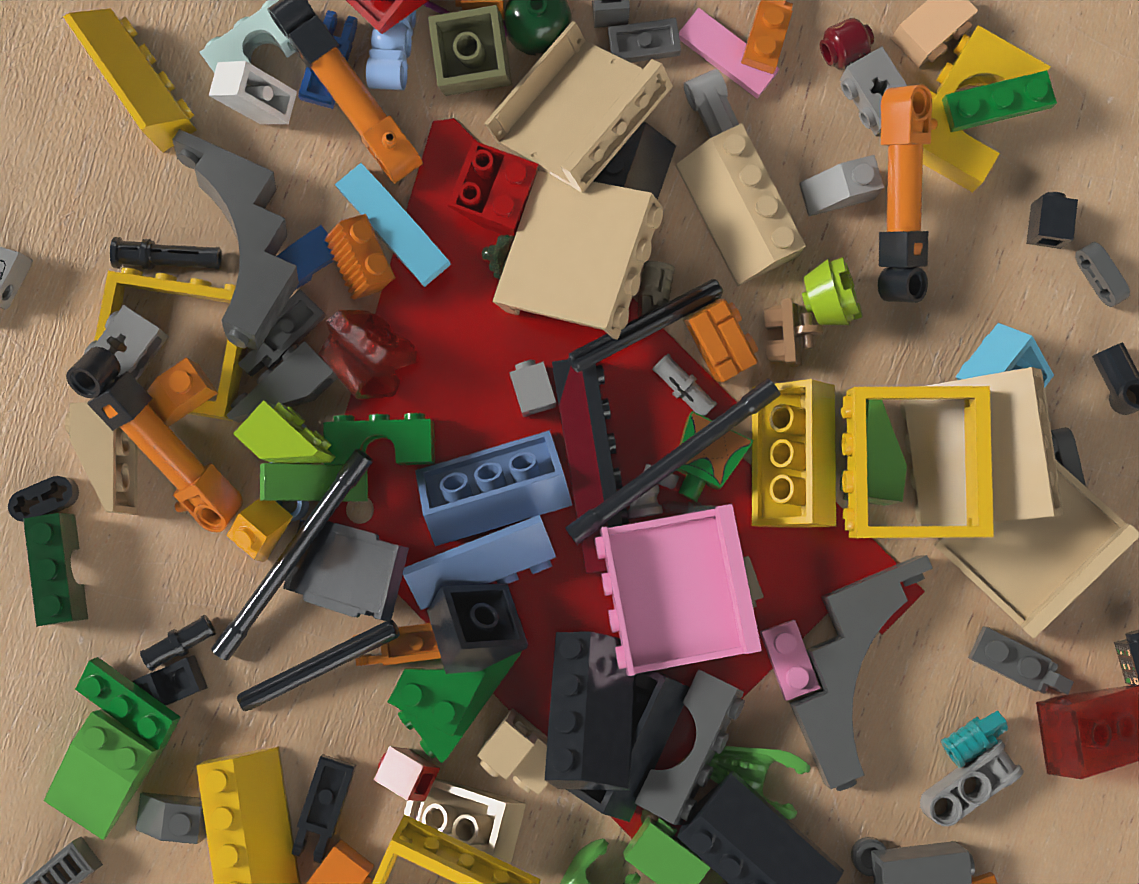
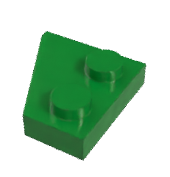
[387,668,486,737]

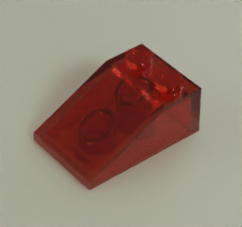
[1036,685,1139,779]

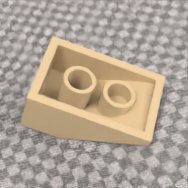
[65,402,137,515]
[403,778,526,865]

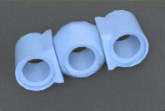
[366,10,416,90]

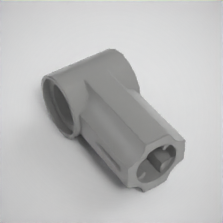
[684,69,739,138]

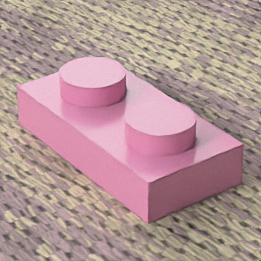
[760,620,820,701]

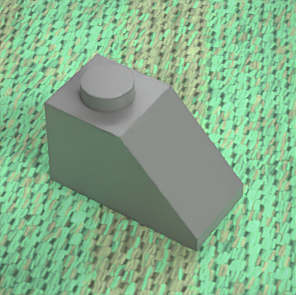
[799,155,884,216]

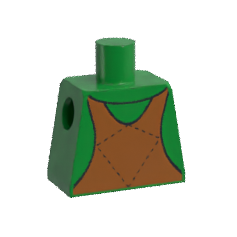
[676,411,754,502]

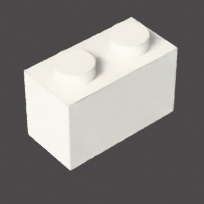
[209,61,297,124]

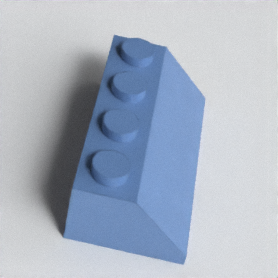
[415,430,572,546]
[403,515,556,610]

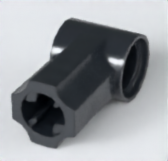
[1092,342,1139,415]

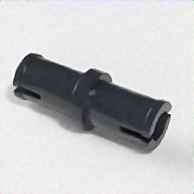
[140,615,216,671]

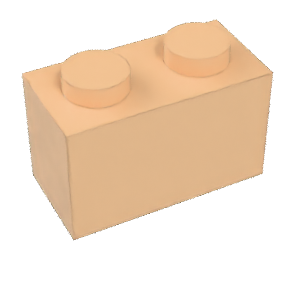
[891,0,978,68]

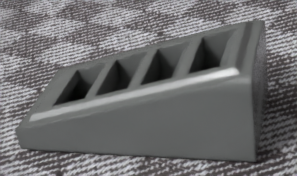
[23,837,103,884]

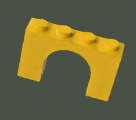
[923,25,1051,193]

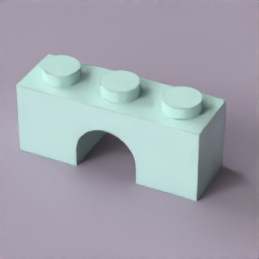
[199,0,296,73]

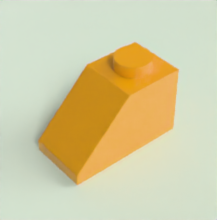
[227,498,293,562]

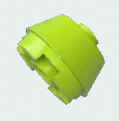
[802,257,863,325]

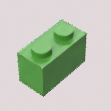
[623,816,711,884]

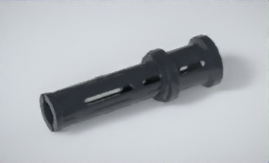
[110,237,222,270]

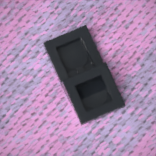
[132,655,208,706]

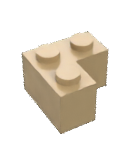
[477,708,548,795]

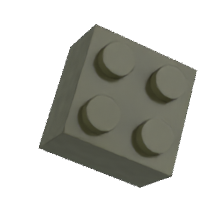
[428,5,512,96]

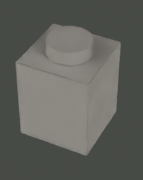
[509,360,556,417]

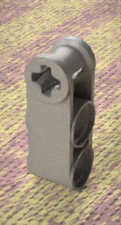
[920,739,1024,826]

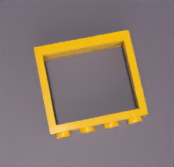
[94,268,247,421]
[841,386,994,538]
[372,814,541,884]

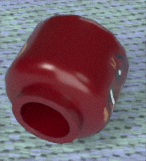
[820,18,874,70]

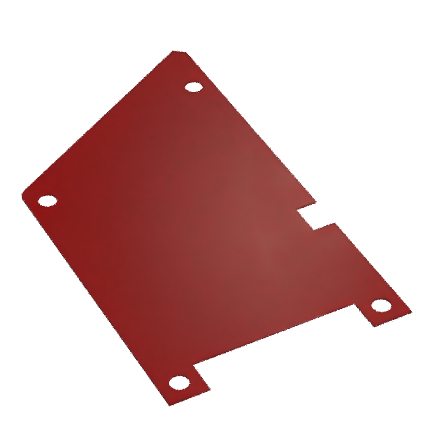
[328,118,925,839]

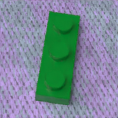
[942,70,1057,132]
[75,657,181,750]

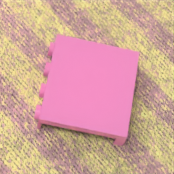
[595,504,762,676]

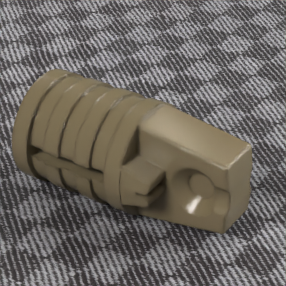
[638,261,675,317]

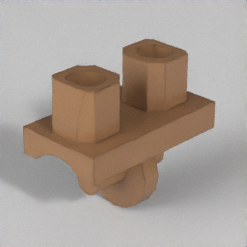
[764,298,823,367]

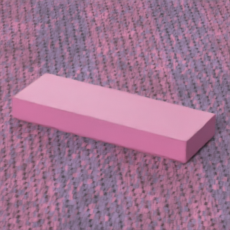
[679,8,780,99]

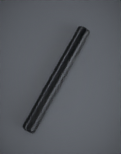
[568,279,723,372]
[237,620,400,711]

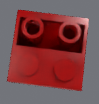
[448,140,539,239]

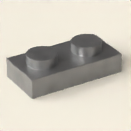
[608,18,681,63]

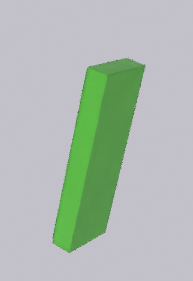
[260,463,368,502]

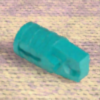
[941,711,1008,768]

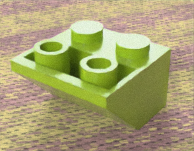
[233,400,335,464]

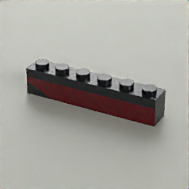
[552,359,629,574]

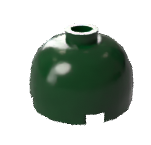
[504,0,572,56]

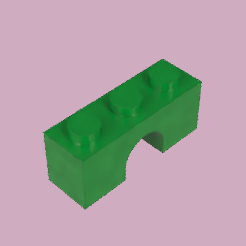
[323,413,435,466]

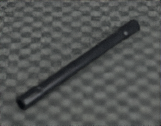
[565,378,781,545]
[211,448,373,660]

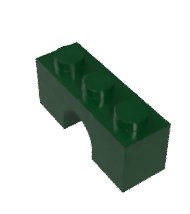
[23,513,88,627]

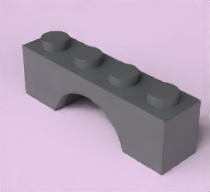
[635,669,745,825]

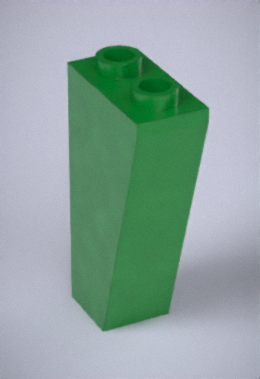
[398,651,522,763]

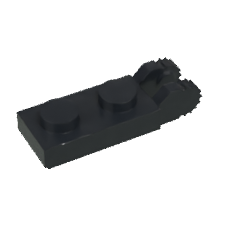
[292,754,357,863]

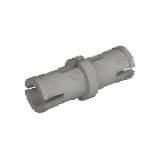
[652,354,717,416]

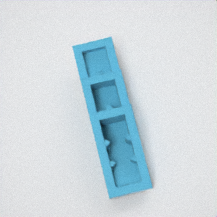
[335,163,451,287]

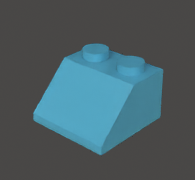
[955,323,1054,388]

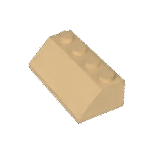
[676,123,806,286]

